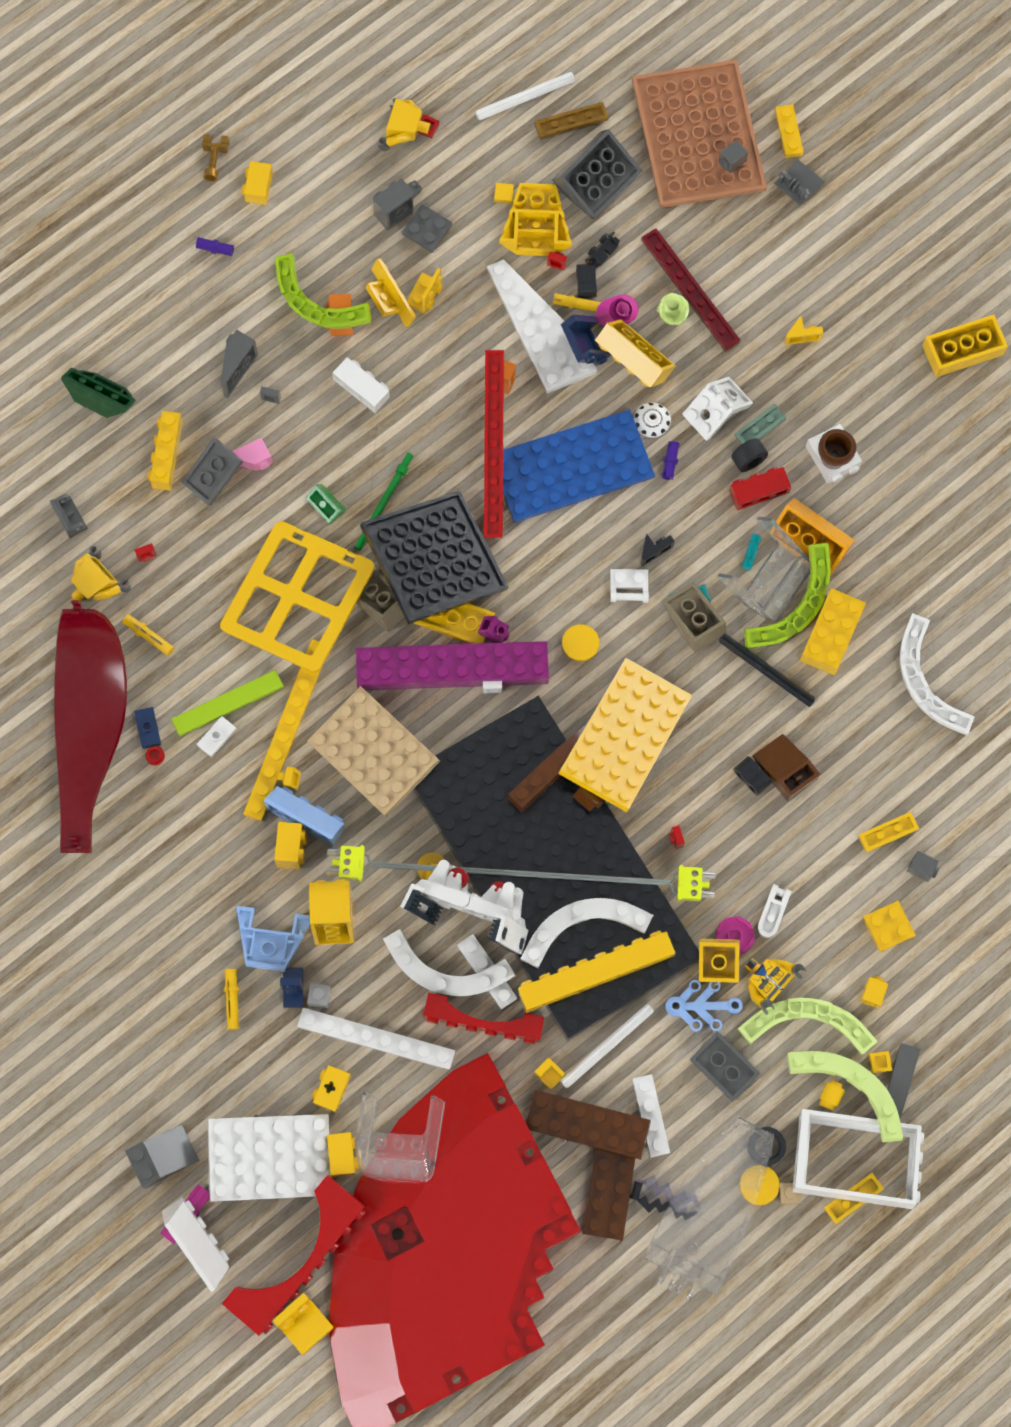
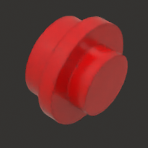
[145,746,165,766]

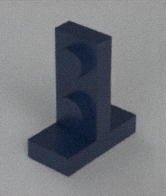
[280,968,304,1008]

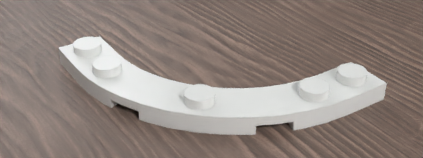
[900,613,975,735]
[521,898,653,968]
[383,929,516,996]

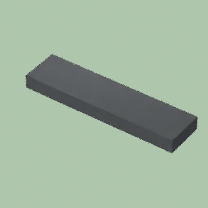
[887,1043,921,1119]

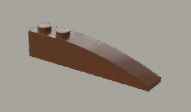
[508,724,587,813]

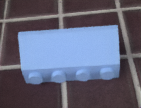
[264,786,345,847]

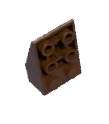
[752,734,821,801]

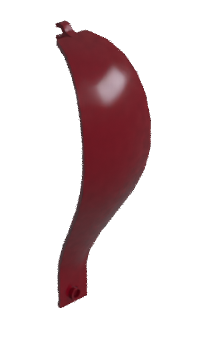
[54,600,127,853]

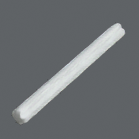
[476,72,575,120]
[560,1004,654,1088]

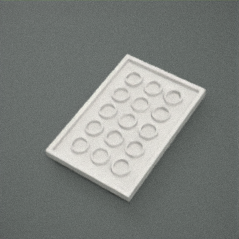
[207,1114,331,1202]

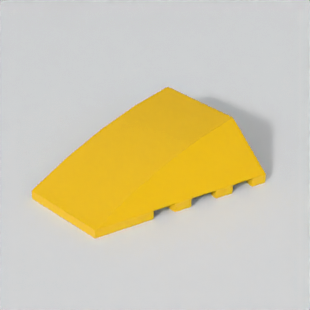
[499,183,572,256]

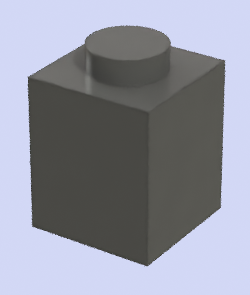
[718,140,748,173]
[907,851,940,882]

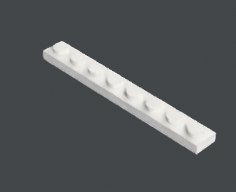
[297,1008,455,1070]

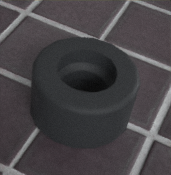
[731,438,768,472]

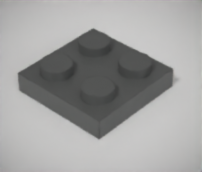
[402,204,452,253]

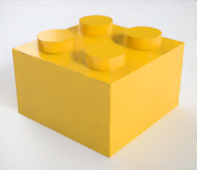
[274,822,307,870]
[699,939,740,983]

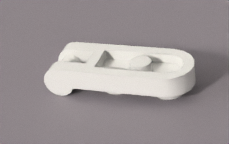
[757,884,791,938]

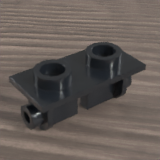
[585,232,620,268]

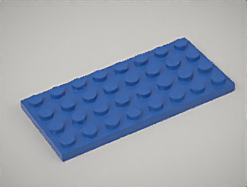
[503,409,655,523]

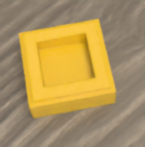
[494,183,514,204]
[868,1051,892,1074]

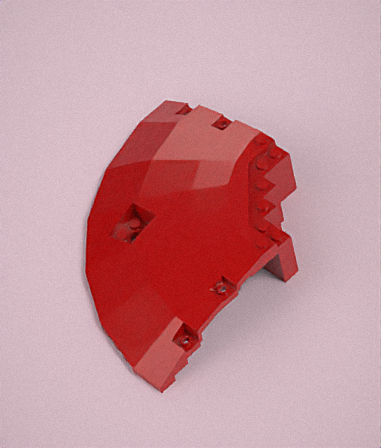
[329,1053,581,1427]

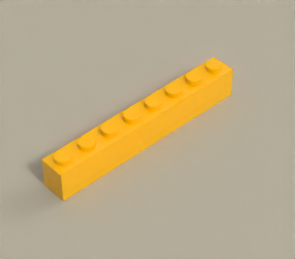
[518,930,676,1013]

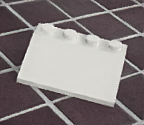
[162,1197,229,1292]

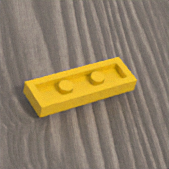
[775,104,803,158]
[858,812,919,853]
[823,1173,884,1225]

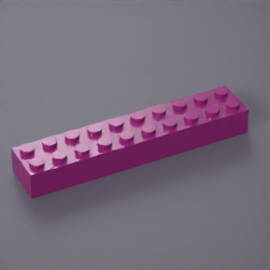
[356,641,549,691]

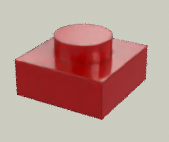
[417,114,440,139]
[547,251,567,270]
[134,543,157,562]
[668,825,685,849]

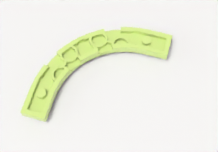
[737,998,878,1055]
[787,1051,903,1142]

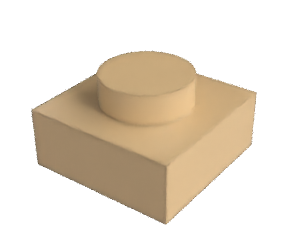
[779,1183,801,1204]

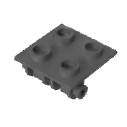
[774,159,825,206]

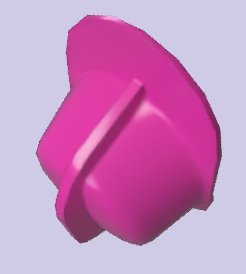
[596,294,639,327]

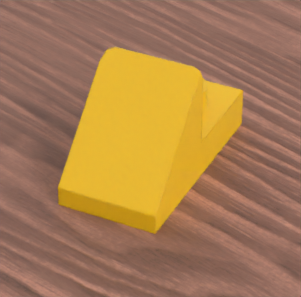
[784,316,823,345]

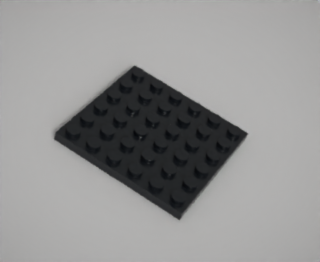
[360,491,509,624]

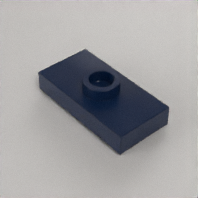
[134,707,162,749]

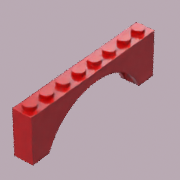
[222,1175,366,1336]

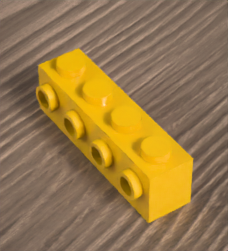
[148,411,183,491]

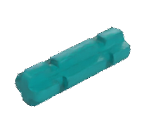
[742,534,761,570]

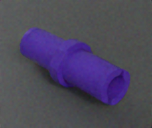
[196,237,234,256]
[662,441,680,480]

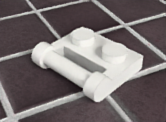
[610,569,649,603]

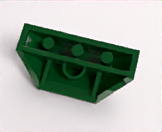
[61,368,136,418]

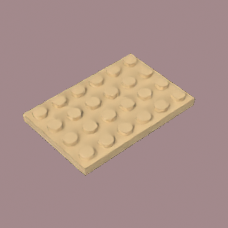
[307,686,440,817]

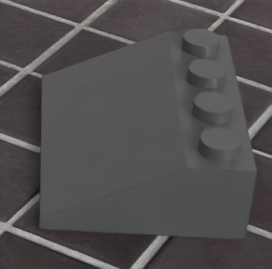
[551,129,642,219]

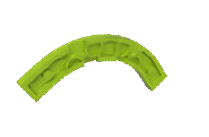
[275,253,372,329]
[744,543,831,648]

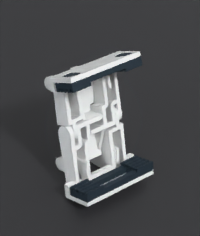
[400,860,528,955]

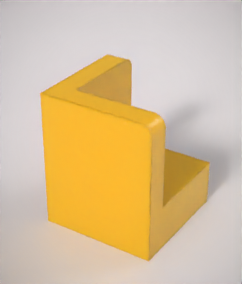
[534,1057,565,1090]

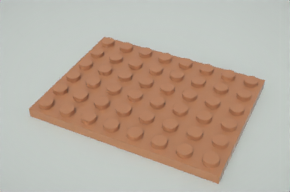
[632,59,767,208]

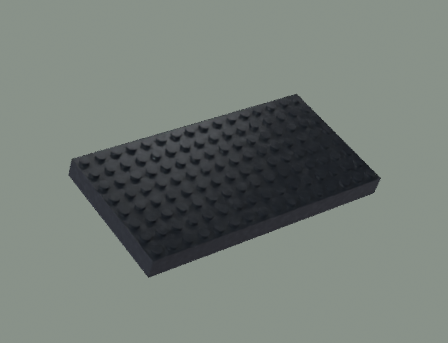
[414,695,699,1042]

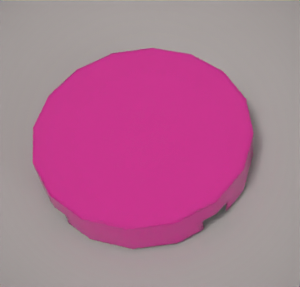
[715,917,754,955]

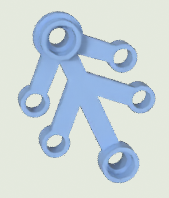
[666,980,743,1032]

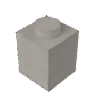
[307,983,331,1009]

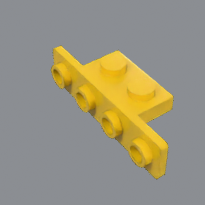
[365,258,416,327]

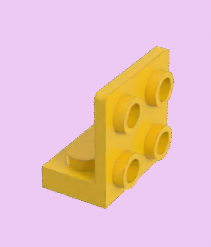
[407,268,443,315]
[273,1293,333,1355]

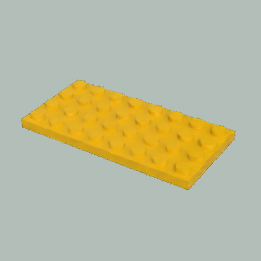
[558,658,692,812]

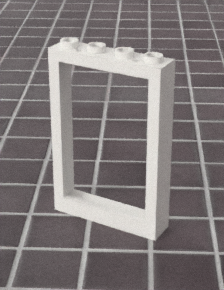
[792,1109,924,1209]

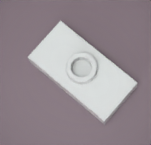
[196,716,237,758]

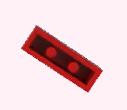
[729,467,791,511]

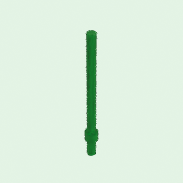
[354,452,414,551]

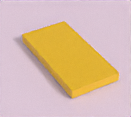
[413,603,496,644]

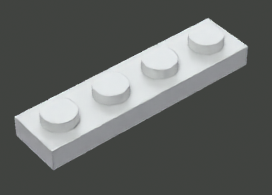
[457,934,518,1010]
[632,1074,670,1158]

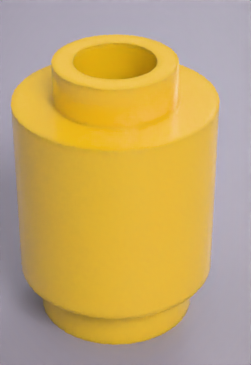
[819,1080,845,1111]

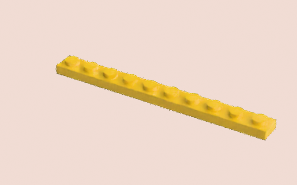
[243,639,323,822]

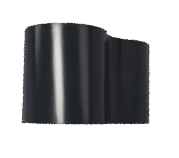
[576,264,597,298]
[733,756,772,796]

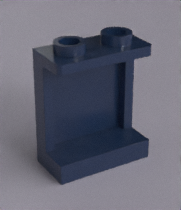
[560,314,611,365]

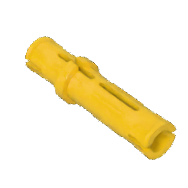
[553,293,601,312]
[122,614,175,656]
[223,969,240,1030]

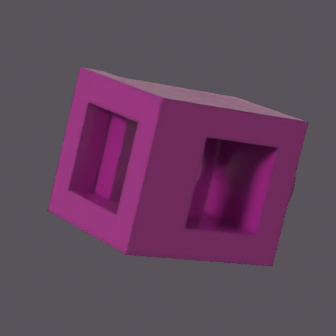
[477,616,509,643]

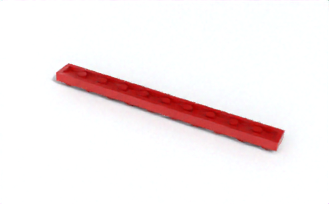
[484,350,504,538]

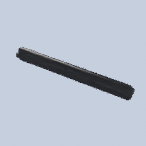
[719,633,815,707]

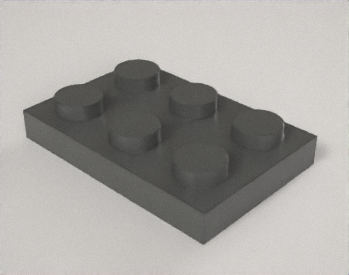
[181,437,243,505]
[690,1031,760,1102]

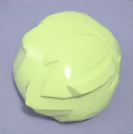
[657,293,689,325]

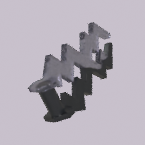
[629,1176,701,1221]

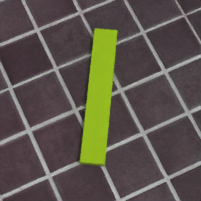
[171,670,284,737]

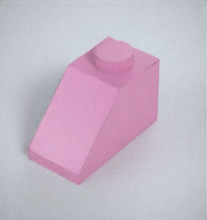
[232,437,273,471]

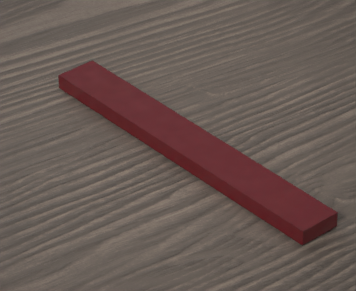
[641,228,740,352]

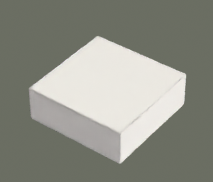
[483,681,502,694]

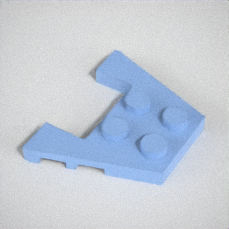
[236,906,310,972]

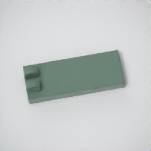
[735,404,786,444]

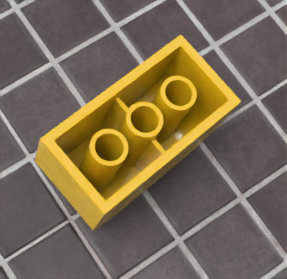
[309,879,354,945]

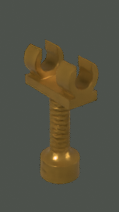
[202,134,229,182]

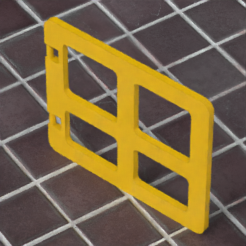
[220,521,375,673]

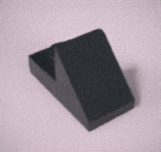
[640,533,675,567]

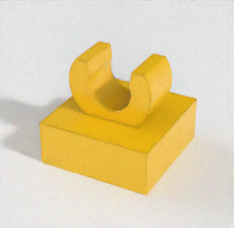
[277,767,301,791]

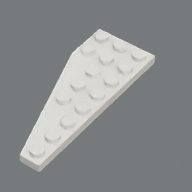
[487,260,597,394]

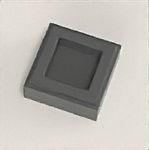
[260,386,281,404]

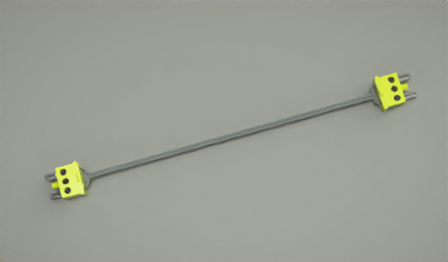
[326,845,716,902]

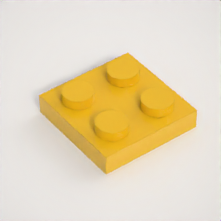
[862,901,916,952]

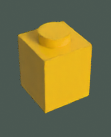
[859,976,888,1008]

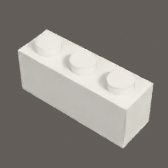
[332,357,390,413]

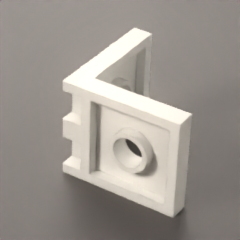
[682,377,753,441]

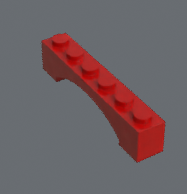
[423,992,545,1045]

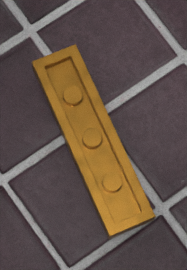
[535,102,609,140]

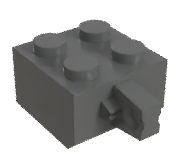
[373,178,422,231]

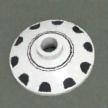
[634,402,671,438]

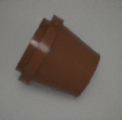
[818,429,856,469]

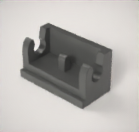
[50,494,88,538]

